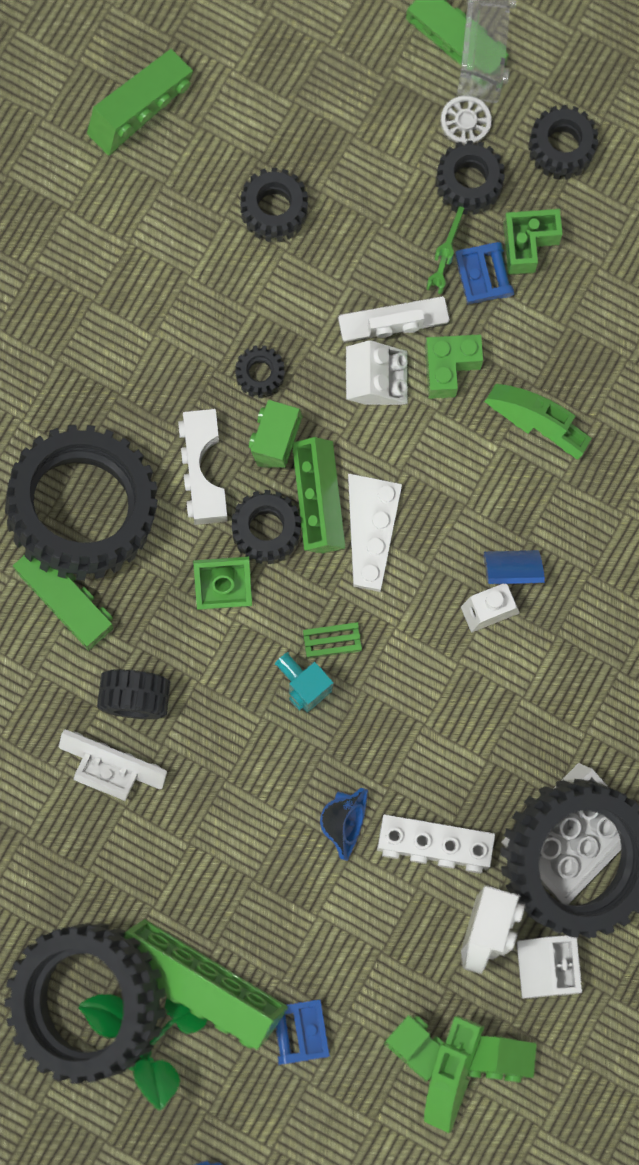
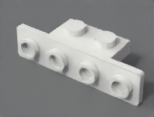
[338,297,449,342]
[59,729,167,801]

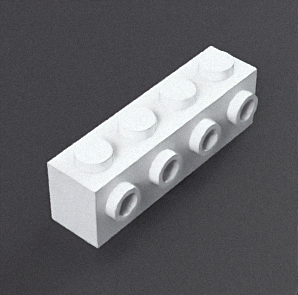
[377,815,495,873]

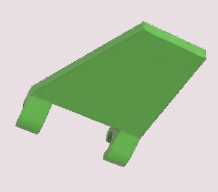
[426,206,464,294]

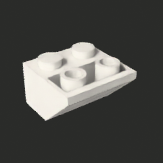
[346,340,408,405]
[517,936,582,999]

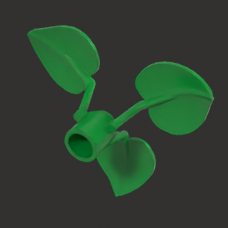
[78,994,208,1111]

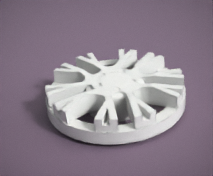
[441,96,491,145]

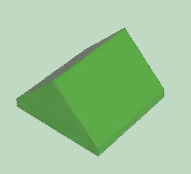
[193,557,252,610]

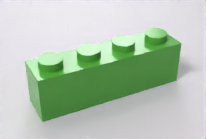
[406,0,508,86]
[292,437,345,554]
[13,555,113,651]

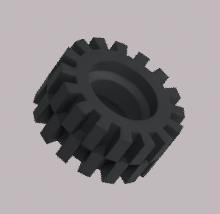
[235,345,284,398]

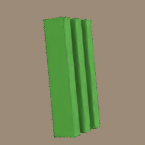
[303,622,362,659]

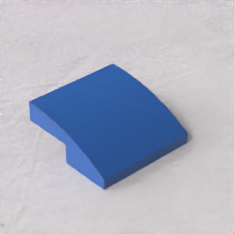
[484,550,544,584]

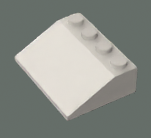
[501,763,621,905]

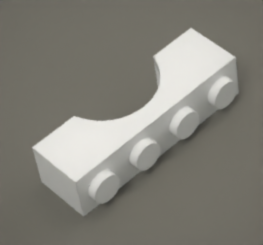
[178,409,227,525]

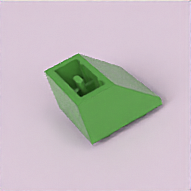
[249,400,303,468]

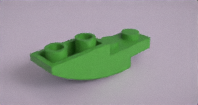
[484,384,592,460]
[424,1016,484,1133]

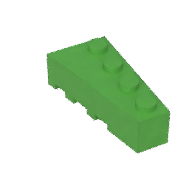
[87,49,193,156]

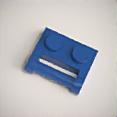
[455,242,514,305]
[276,1000,330,1065]

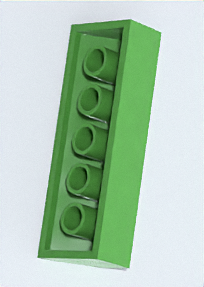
[124,919,288,1050]

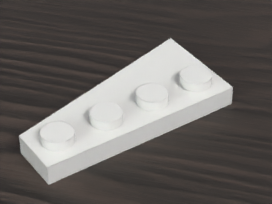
[348,474,402,592]

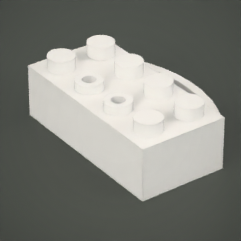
[461,886,524,974]

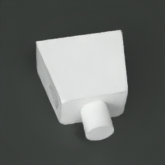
[461,584,520,633]

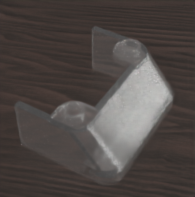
[456,0,516,103]

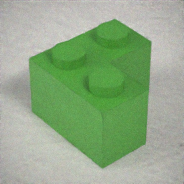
[503,209,562,274]
[425,335,483,399]
[383,1015,445,1082]
[467,1036,537,1082]

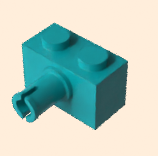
[275,652,334,713]

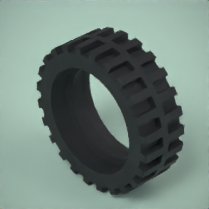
[5,425,158,580]
[500,779,639,939]
[5,923,166,1084]

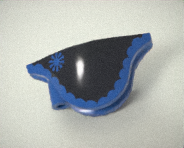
[320,788,368,861]

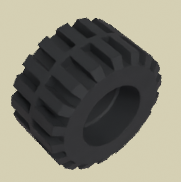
[528,105,598,179]
[435,140,505,215]
[240,167,308,242]
[232,490,301,564]
[97,669,171,719]

